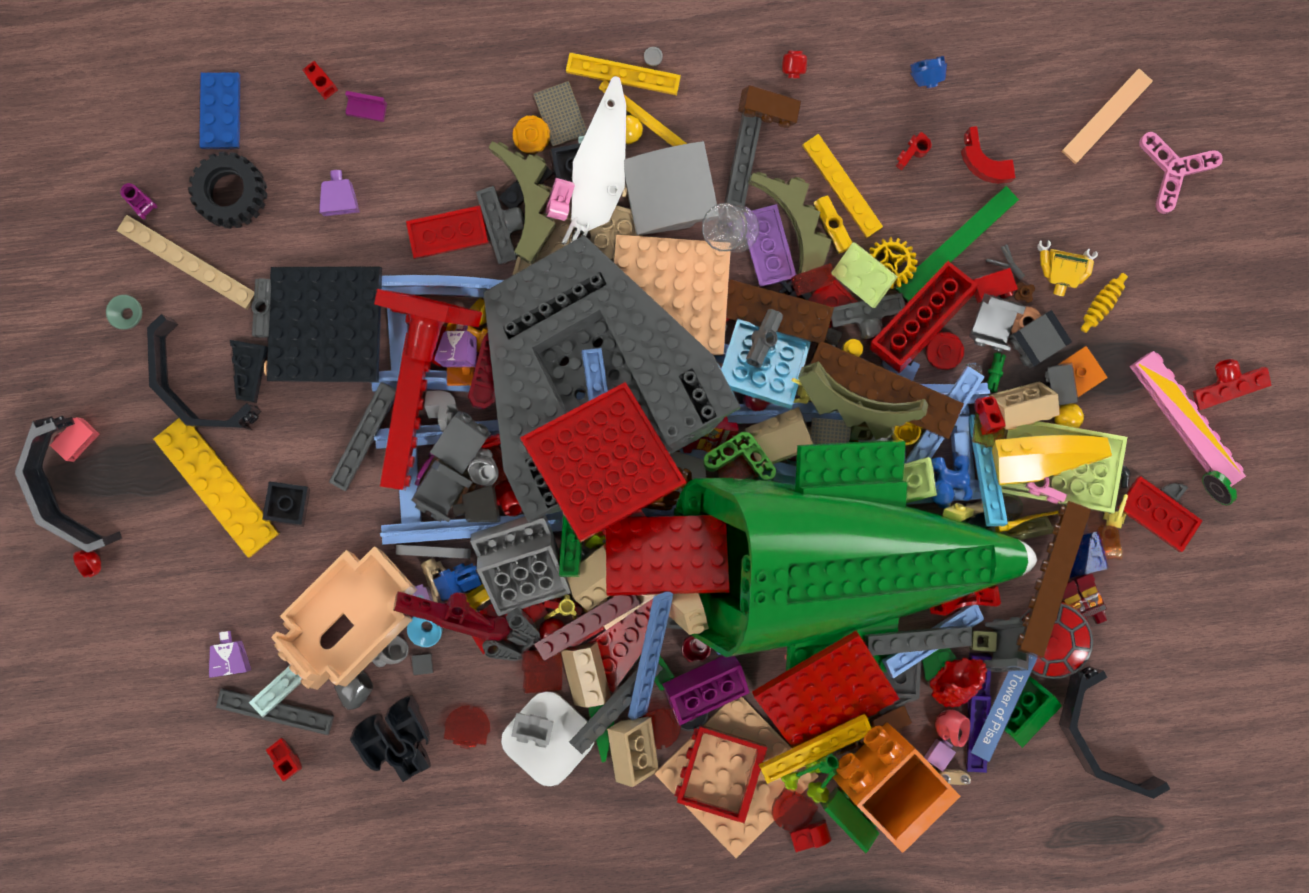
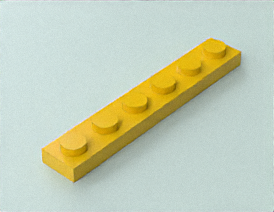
[566,53,681,96]
[802,134,883,239]
[759,714,871,784]

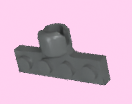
[476,186,525,265]
[830,293,905,340]

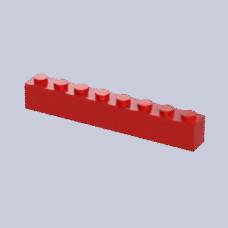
[380,332,431,491]

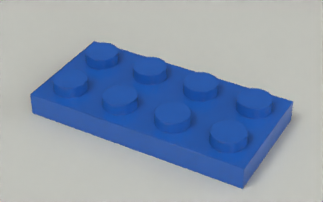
[200,73,240,149]

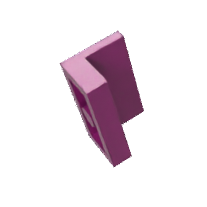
[345,91,387,122]

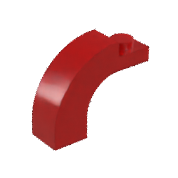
[961,126,1016,184]
[930,585,1001,615]

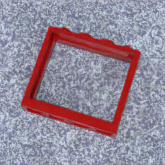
[674,724,767,824]

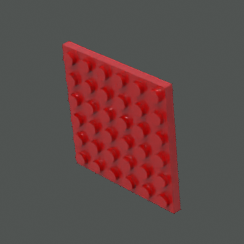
[520,382,687,542]
[752,630,900,748]

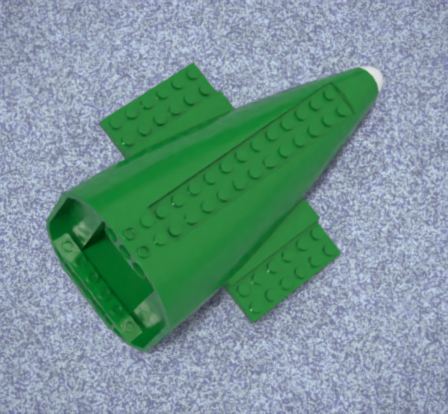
[674,440,1037,672]

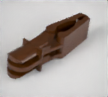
[836,705,912,755]

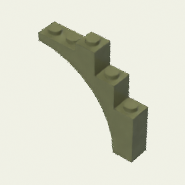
[489,141,556,265]
[748,172,832,285]
[798,361,928,440]

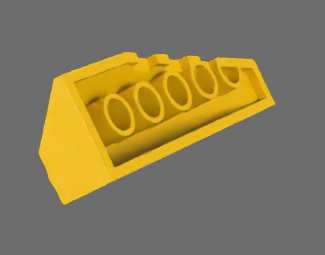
[991,435,1112,485]

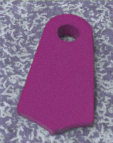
[414,449,434,486]

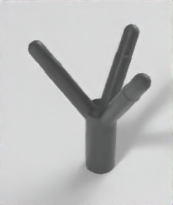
[986,244,1025,280]

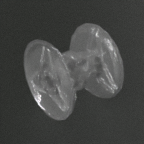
[702,203,759,252]

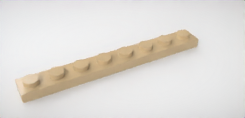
[117,215,254,310]

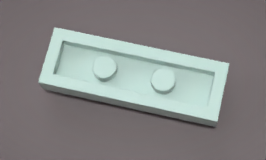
[249,665,302,717]

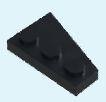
[230,340,268,403]

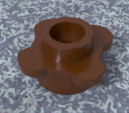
[1014,282,1035,303]

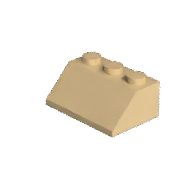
[989,381,1060,430]
[745,407,813,468]
[567,544,609,611]
[561,642,611,708]
[607,717,659,787]

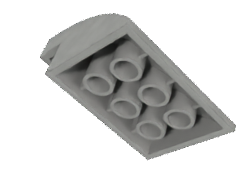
[624,141,719,236]
[470,515,571,616]

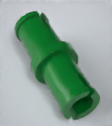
[987,353,1006,393]

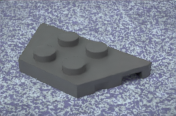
[879,661,921,714]

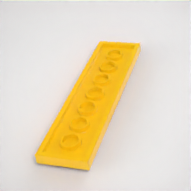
[153,418,280,558]

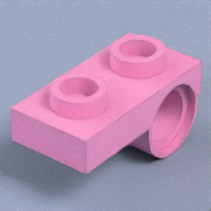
[544,178,575,221]
[1025,477,1067,504]

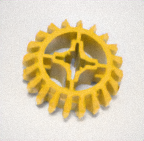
[869,237,917,289]

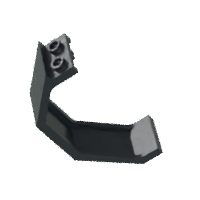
[147,314,262,430]
[15,416,122,552]
[1059,666,1170,799]

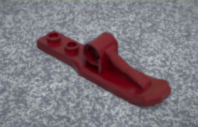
[468,332,495,409]
[393,591,510,641]

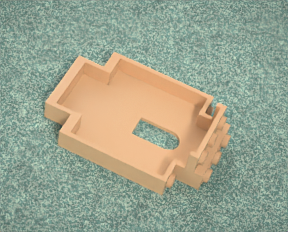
[271,546,417,690]

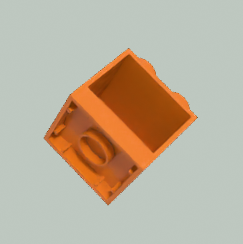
[832,722,961,853]

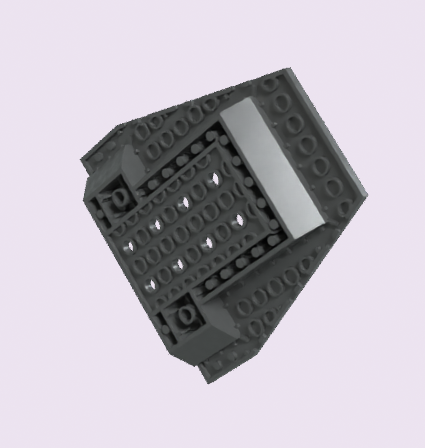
[484,235,741,523]

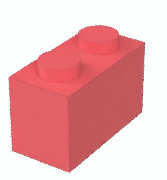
[50,417,99,462]

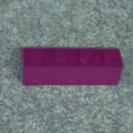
[662,656,750,725]

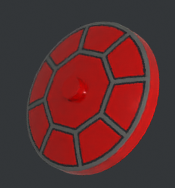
[1019,602,1093,679]

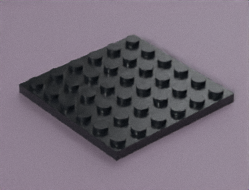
[267,266,382,383]

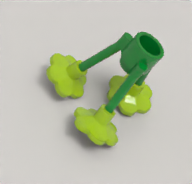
[781,754,839,803]

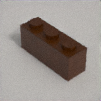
[738,85,801,128]

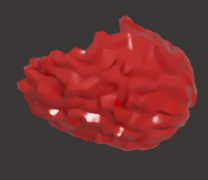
[930,657,988,707]

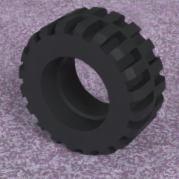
[188,152,268,229]

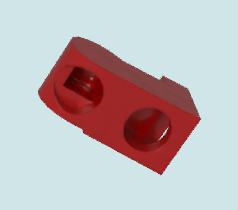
[302,61,338,100]
[975,396,1006,435]

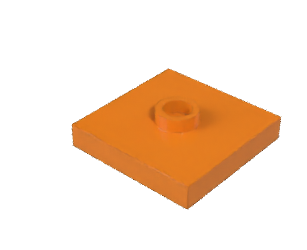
[1058,346,1108,397]

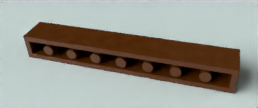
[1016,501,1091,658]

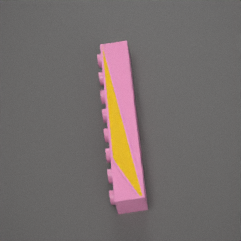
[1129,351,1246,487]

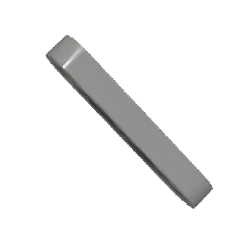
[396,545,471,559]

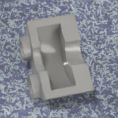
[511,713,554,748]

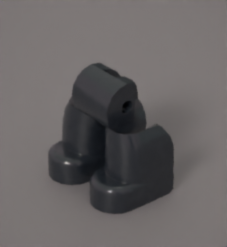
[350,695,431,782]

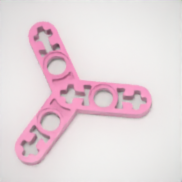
[1139,132,1223,214]

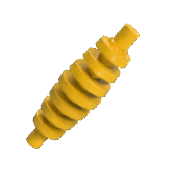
[1080,273,1128,333]

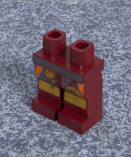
[683,416,739,454]
[1062,573,1107,624]

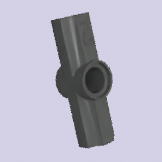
[252,278,271,338]
[746,309,783,368]

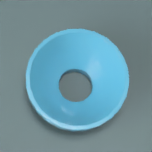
[407,616,443,647]

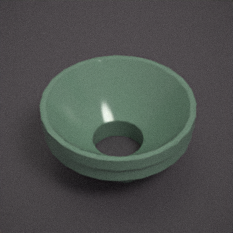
[106,295,142,330]

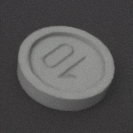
[644,47,663,66]

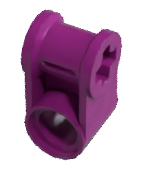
[120,183,158,220]

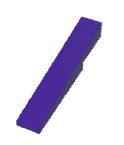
[966,653,992,773]

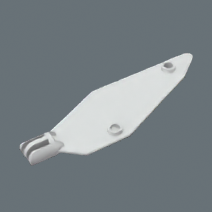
[562,76,626,245]

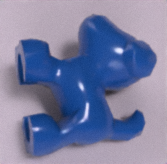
[931,456,973,509]

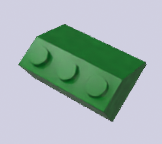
[1004,676,1062,748]
[820,787,880,854]

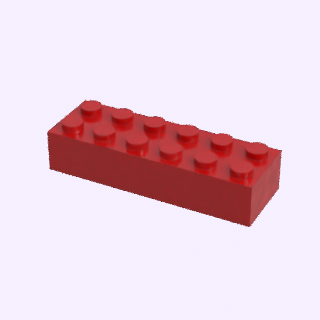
[870,261,978,374]

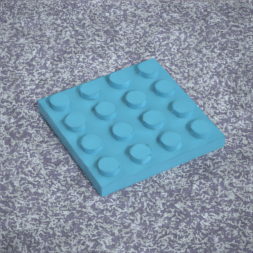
[721,319,811,409]

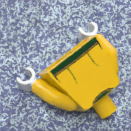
[1038,240,1098,296]

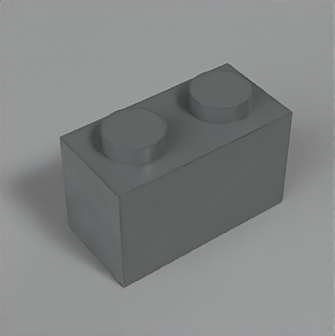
[1045,363,1078,405]

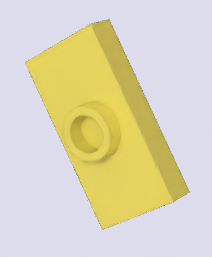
[943,503,974,522]

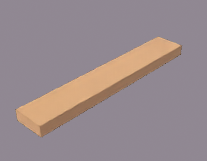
[1061,69,1153,164]

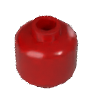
[782,51,807,78]

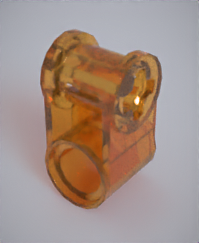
[1096,525,1123,562]

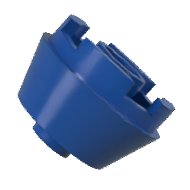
[910,56,947,88]

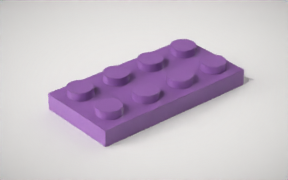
[740,204,797,288]

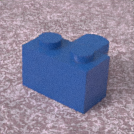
[433,563,481,601]

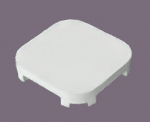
[501,691,595,786]

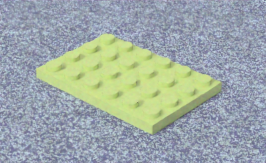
[1001,421,1128,513]

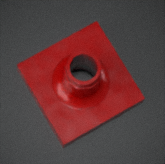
[374,289,482,362]

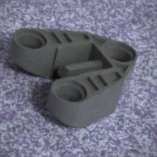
[482,608,541,661]

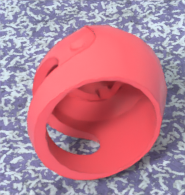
[935,709,970,747]

